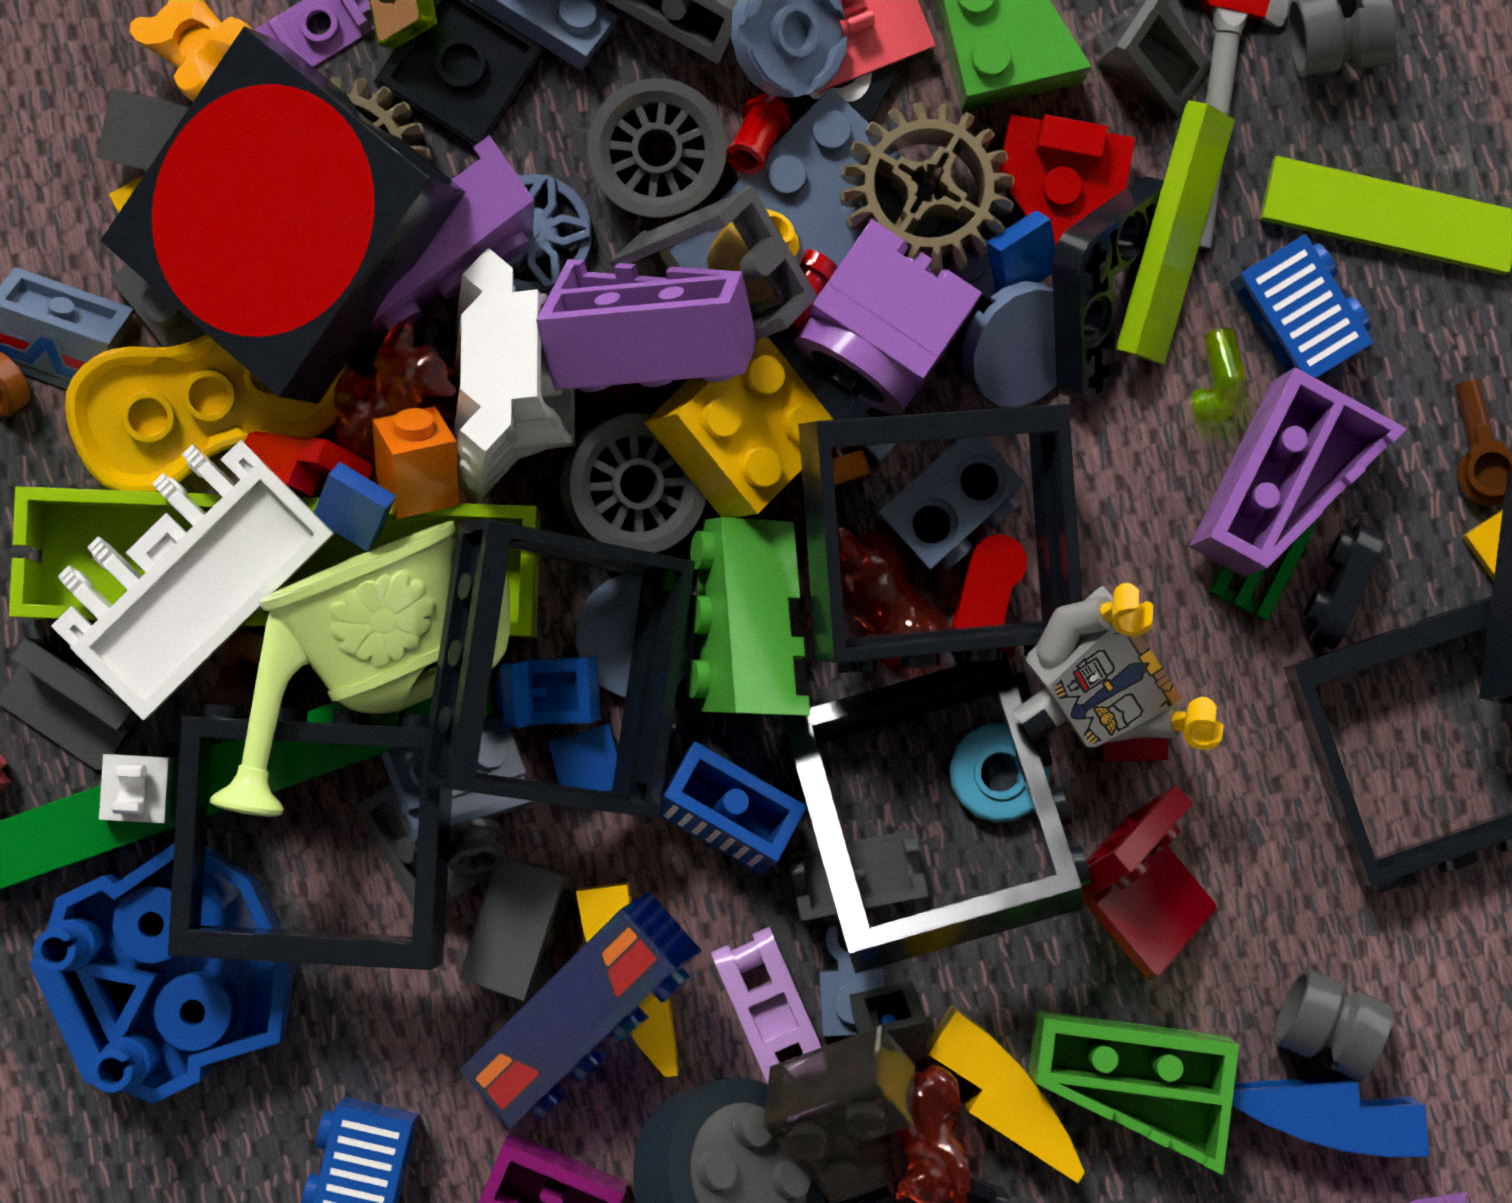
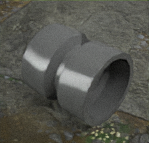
[1287,0,1397,78]
[1273,968,1393,1081]

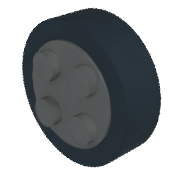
[633,1077,825,1203]

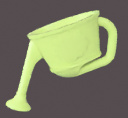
[210,521,510,817]

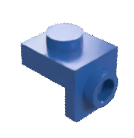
[496,656,601,729]

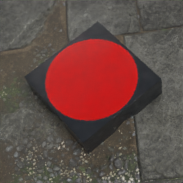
[100,26,466,404]

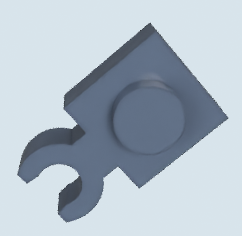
[819,923,884,1037]

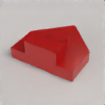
[998,114,1136,247]
[245,431,377,497]

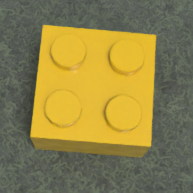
[644,336,834,518]

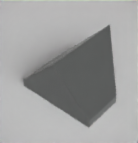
[1097,0,1211,117]

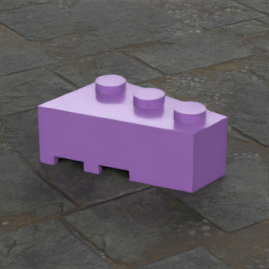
[369,135,534,336]
[536,259,757,392]
[1189,367,1407,577]

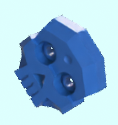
[30,843,295,1104]

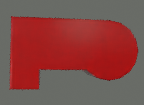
[951,534,1027,659]

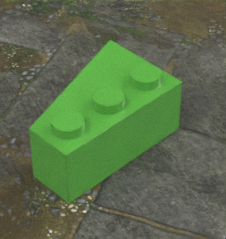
[934,0,1092,112]
[686,517,810,716]
[1028,1010,1240,1175]

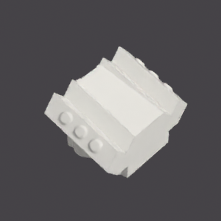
[453,248,575,504]

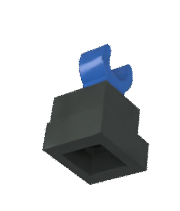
[849,980,929,1092]

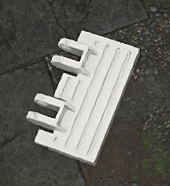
[51,440,335,721]

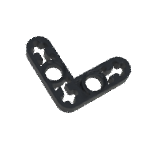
[1052,176,1164,404]

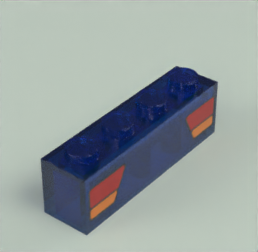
[459,892,702,1129]

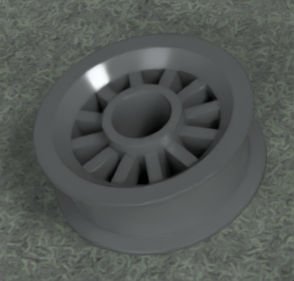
[587,78,727,219]
[560,413,706,553]

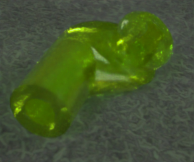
[1190,328,1245,424]

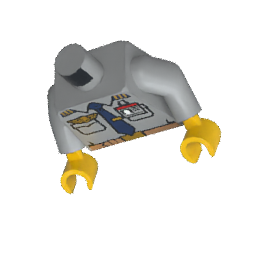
[1013,583,1224,750]

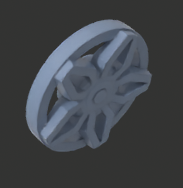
[506,174,593,293]

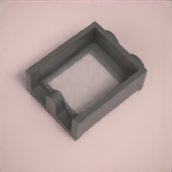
[609,185,818,340]

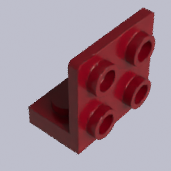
[1082,784,1216,980]

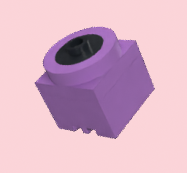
[794,219,982,415]

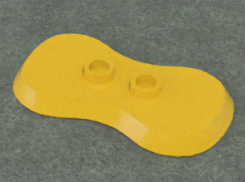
[65,334,351,492]

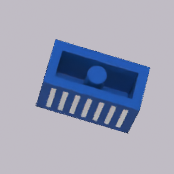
[1230,234,1374,378]
[659,741,807,875]
[301,1097,419,1203]

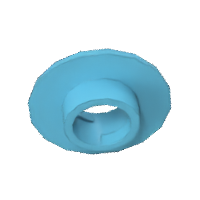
[950,722,1051,823]

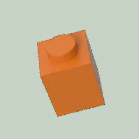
[372,406,459,519]

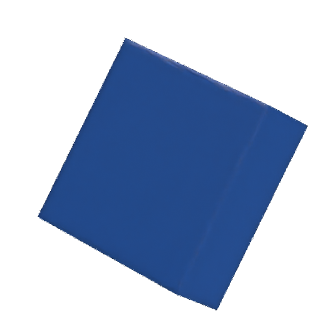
[986,210,1056,292]
[314,462,396,552]
[547,724,618,791]

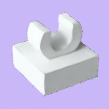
[99,754,174,823]

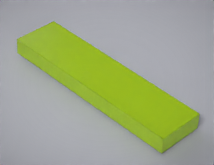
[1117,100,1235,365]
[1259,156,1512,276]

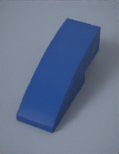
[1232,1075,1429,1157]

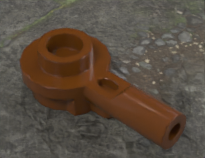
[1455,379,1512,506]

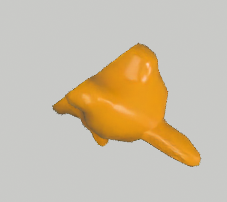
[129,0,252,102]

